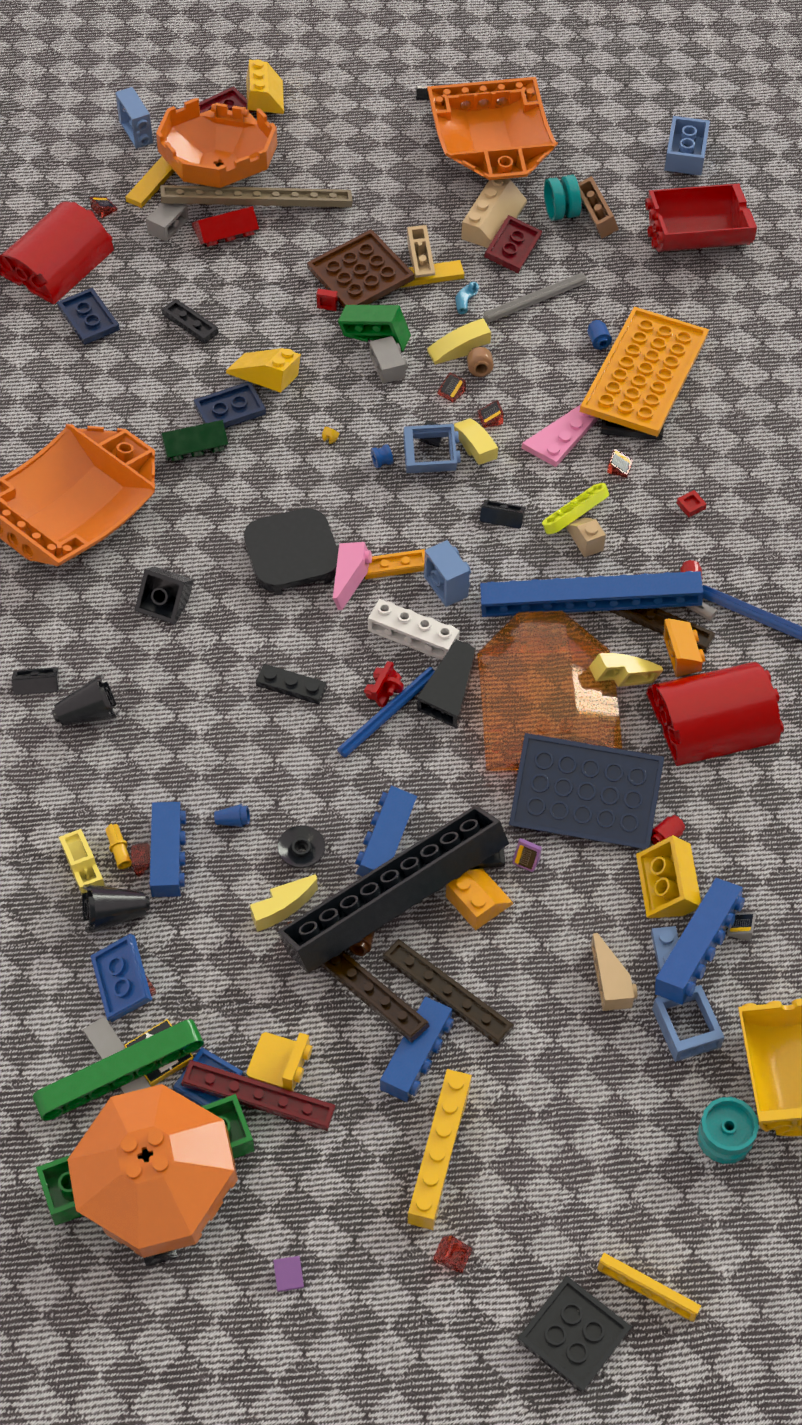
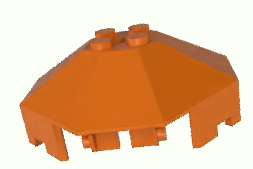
[156,98,277,188]
[67,1084,238,1258]

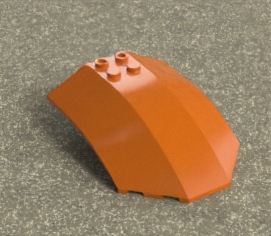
[427,77,558,180]
[0,424,155,566]

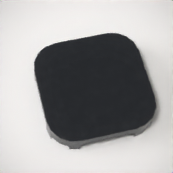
[244,508,338,595]

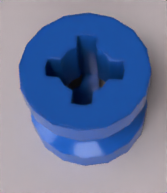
[371,444,393,468]

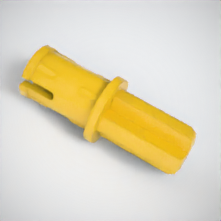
[105,824,132,869]

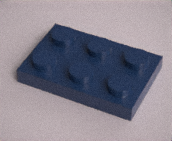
[57,288,120,345]
[193,381,266,428]

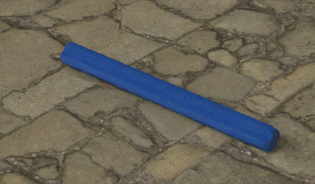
[703,585,802,640]
[337,667,435,757]

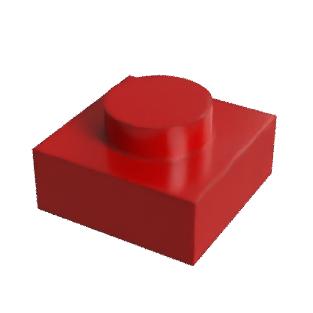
[316,288,338,311]
[676,490,707,518]

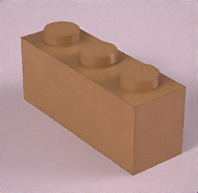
[578,176,619,238]

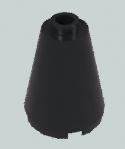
[52,675,119,726]
[82,884,150,933]

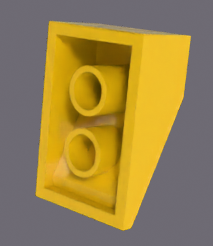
[226,348,301,393]

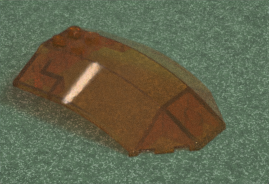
[477,611,623,771]

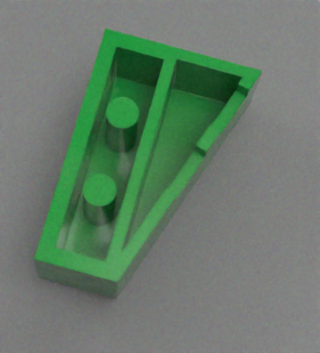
[338,305,411,352]

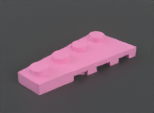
[521,404,599,467]

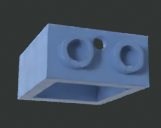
[115,87,153,149]
[403,424,461,473]
[652,985,725,1062]

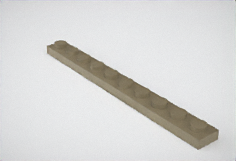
[160,185,353,208]

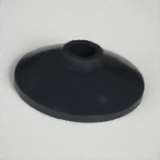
[278,825,325,868]

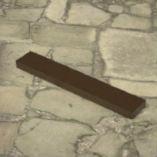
[609,608,716,653]
[383,939,514,1046]
[321,951,430,1043]

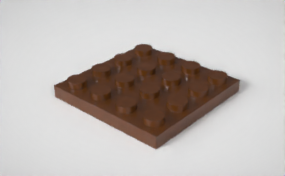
[307,229,415,308]

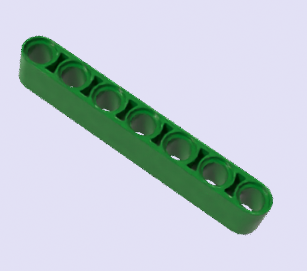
[32,1019,204,1121]

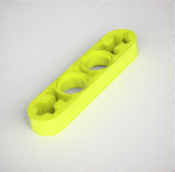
[542,483,609,534]

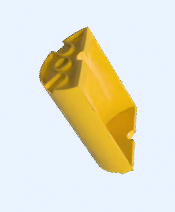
[738,998,802,1137]

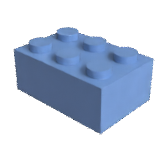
[664,116,710,175]

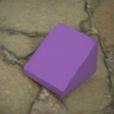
[273,1256,304,1292]

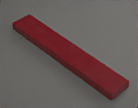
[181,1060,336,1131]

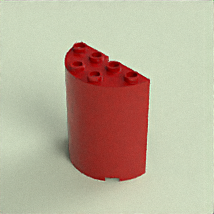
[645,183,757,252]
[0,201,114,305]
[646,662,784,766]

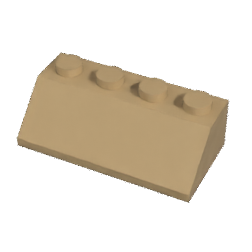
[461,179,527,248]

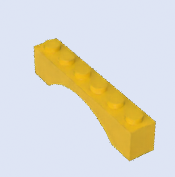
[408,1069,472,1230]

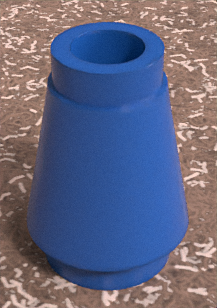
[214,804,250,827]

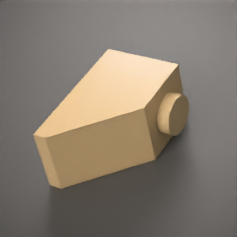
[566,517,606,558]

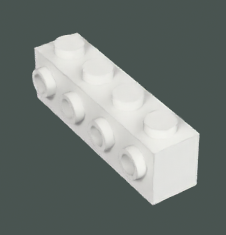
[368,599,460,660]

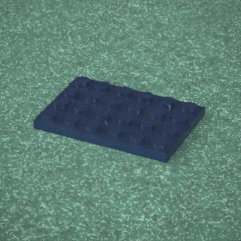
[509,733,664,849]

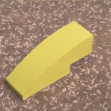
[427,318,491,365]
[454,418,498,465]
[589,653,663,687]
[59,829,105,895]
[250,874,318,932]

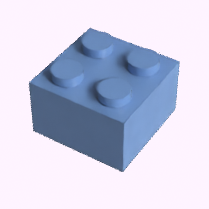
[424,540,471,607]

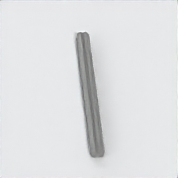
[483,273,587,323]

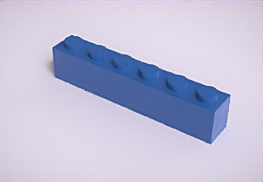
[655,878,745,1005]

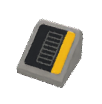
[726,912,756,941]

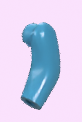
[455,282,479,314]

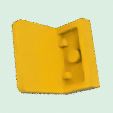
[246,1032,313,1091]

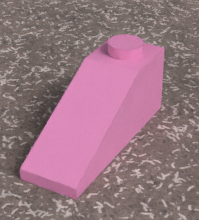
[333,542,372,610]

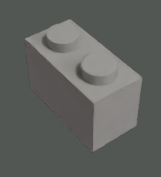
[146,203,189,242]
[370,336,408,384]

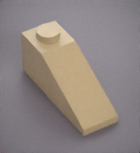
[407,225,435,278]
[591,933,638,1011]

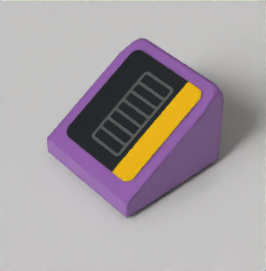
[513,838,542,872]

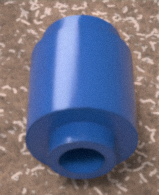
[587,320,612,350]

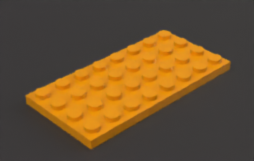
[579,307,709,437]

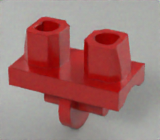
[364,662,404,707]

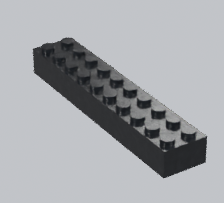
[277,805,509,973]

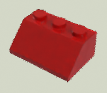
[192,206,259,247]

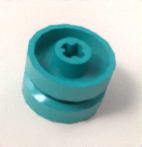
[544,175,581,221]
[697,1097,759,1164]

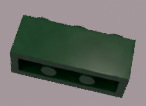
[160,420,228,462]

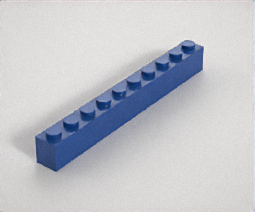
[480,571,703,617]

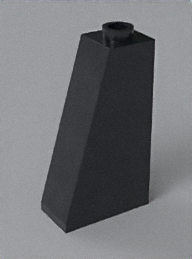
[417,639,476,729]

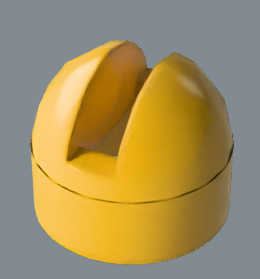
[322,426,340,444]

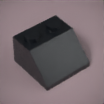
[134,566,194,624]

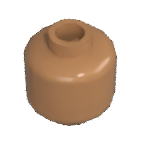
[467,347,494,377]

